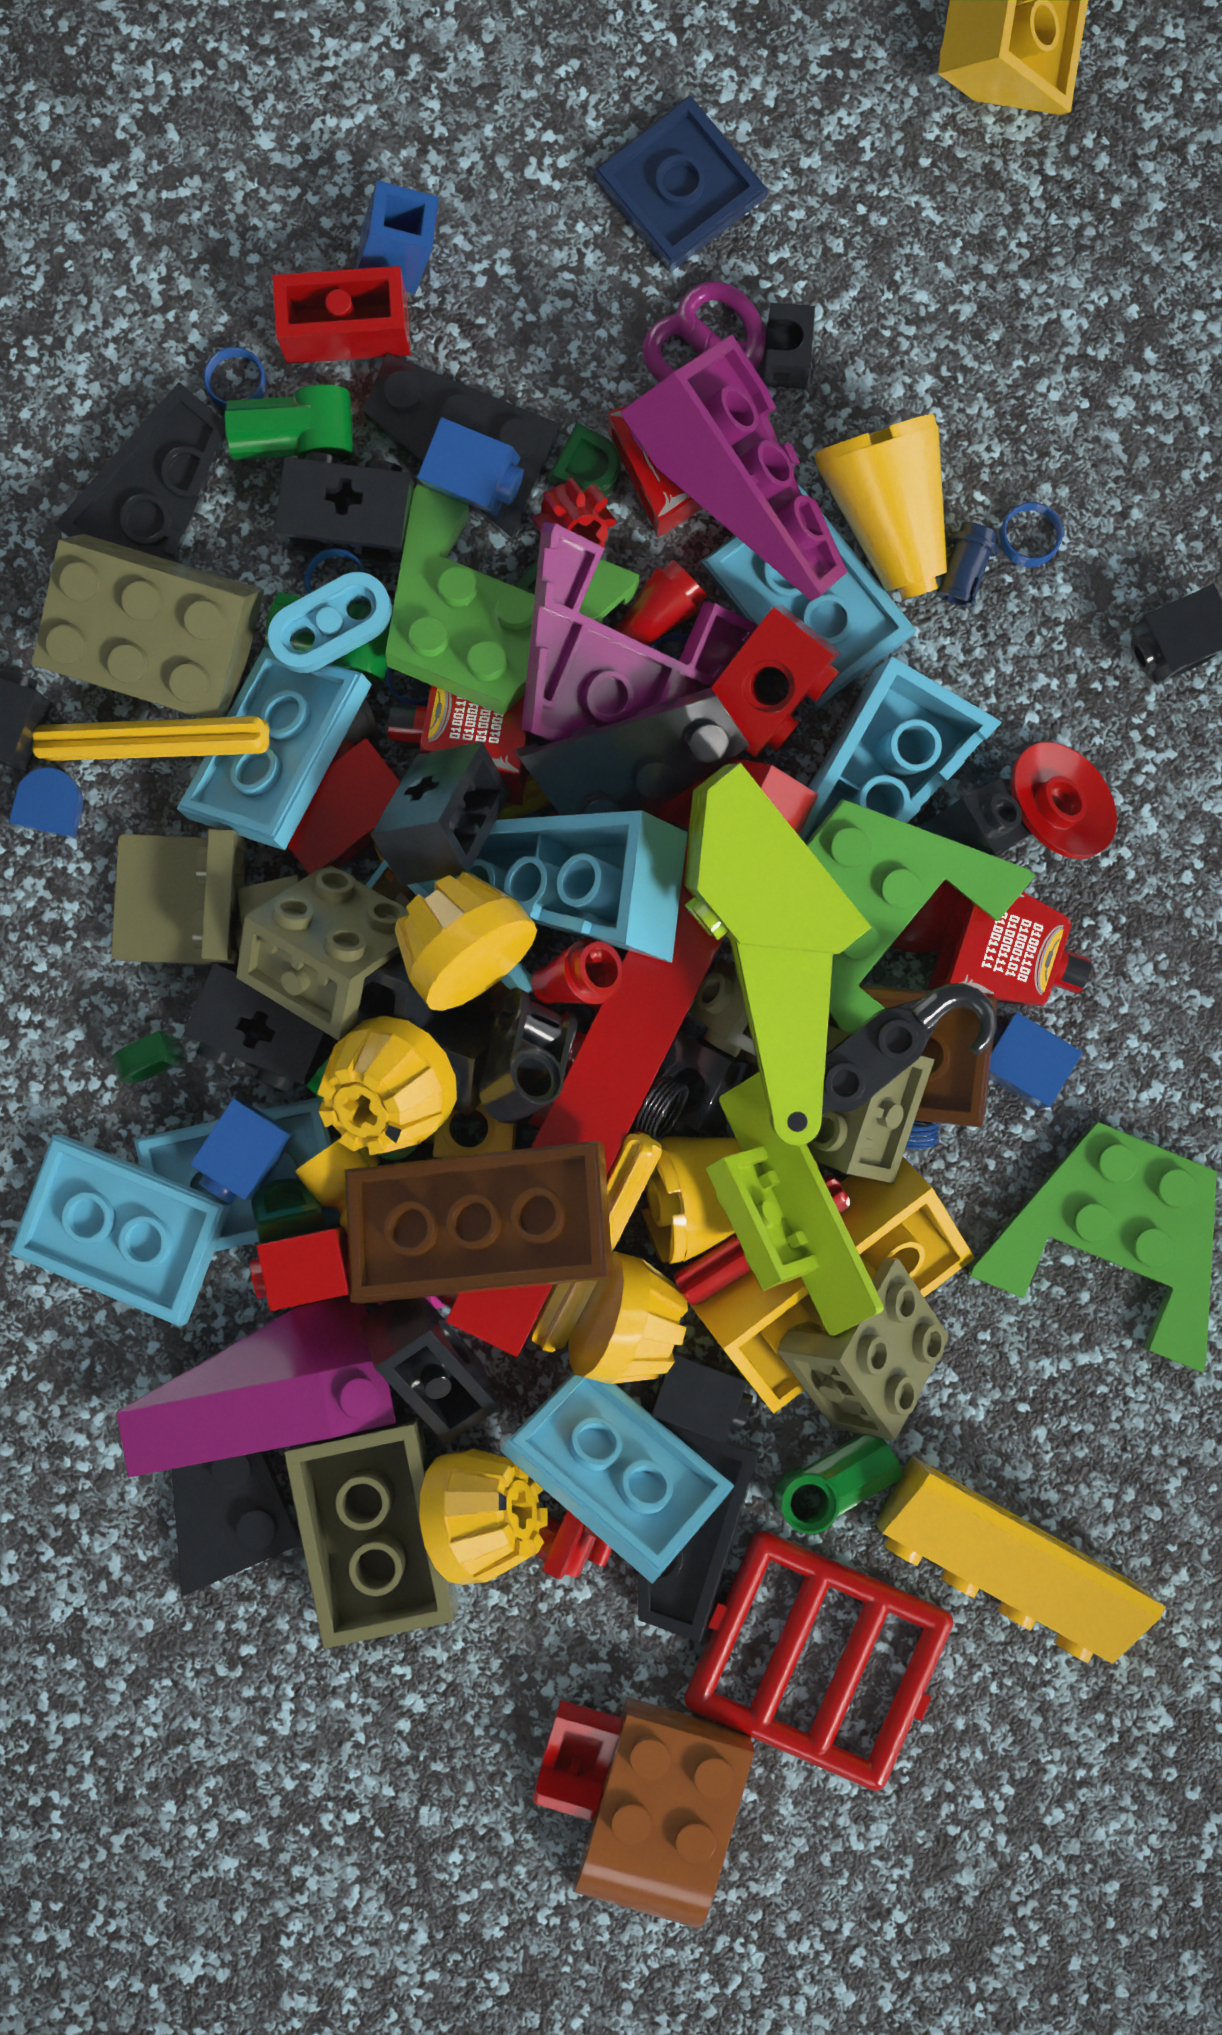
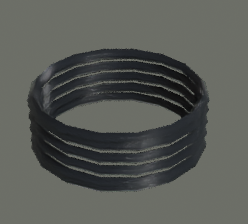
[636,1075,689,1141]

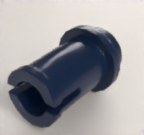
[935,522,999,608]

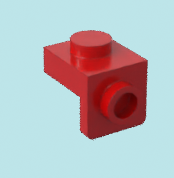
[532,1700,622,1820]

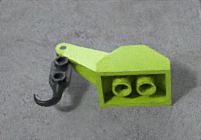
[683,763,996,1145]

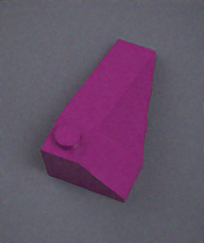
[620,335,847,601]
[116,1295,396,1478]

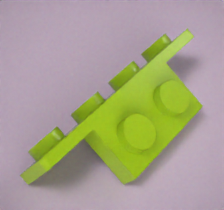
[705,1072,884,1336]

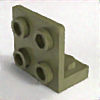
[111,829,247,966]
[236,865,409,1041]
[806,1025,935,1184]
[777,1258,948,1440]

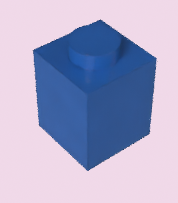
[356,180,439,294]
[417,417,524,516]
[989,1012,1083,1109]
[190,1098,297,1204]

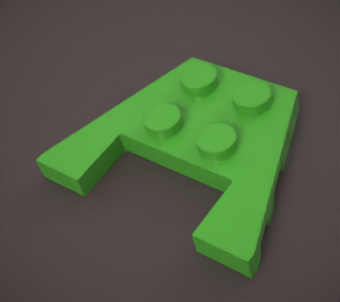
[385,484,640,715]
[805,799,1036,1033]
[967,1122,1217,1373]

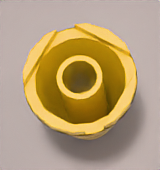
[814,413,947,600]
[641,1136,818,1264]

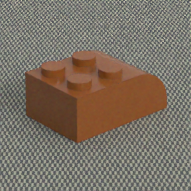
[573,1697,755,1929]

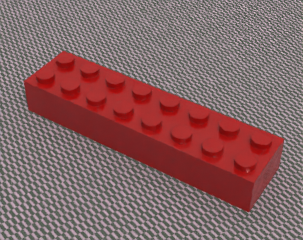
[441,846,725,1357]

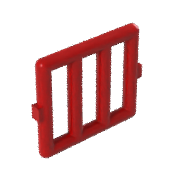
[684,1530,953,1791]

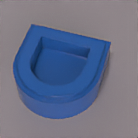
[9,767,83,839]

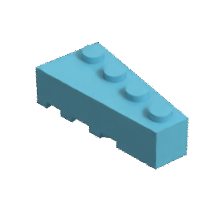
[799,657,1002,843]
[438,810,687,963]

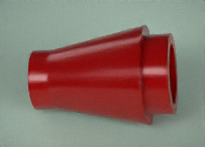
[614,559,708,646]
[531,938,623,1005]

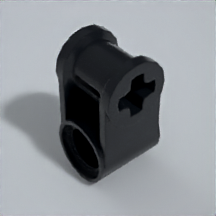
[479,987,578,1124]

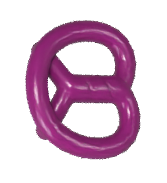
[642,281,766,383]

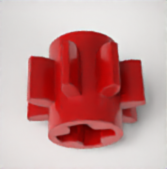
[532,478,616,548]

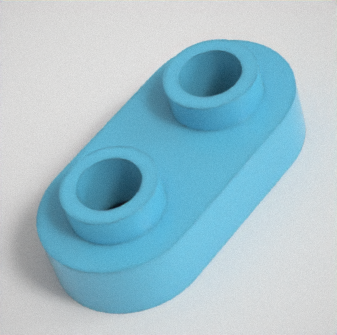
[268,572,392,673]

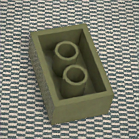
[32,534,264,718]
[284,1416,459,1649]

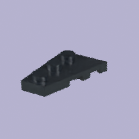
[363,353,560,544]
[55,382,226,562]
[515,688,750,816]
[638,1417,760,1642]
[171,1451,302,1597]

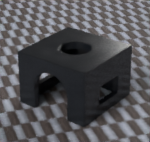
[763,303,815,389]

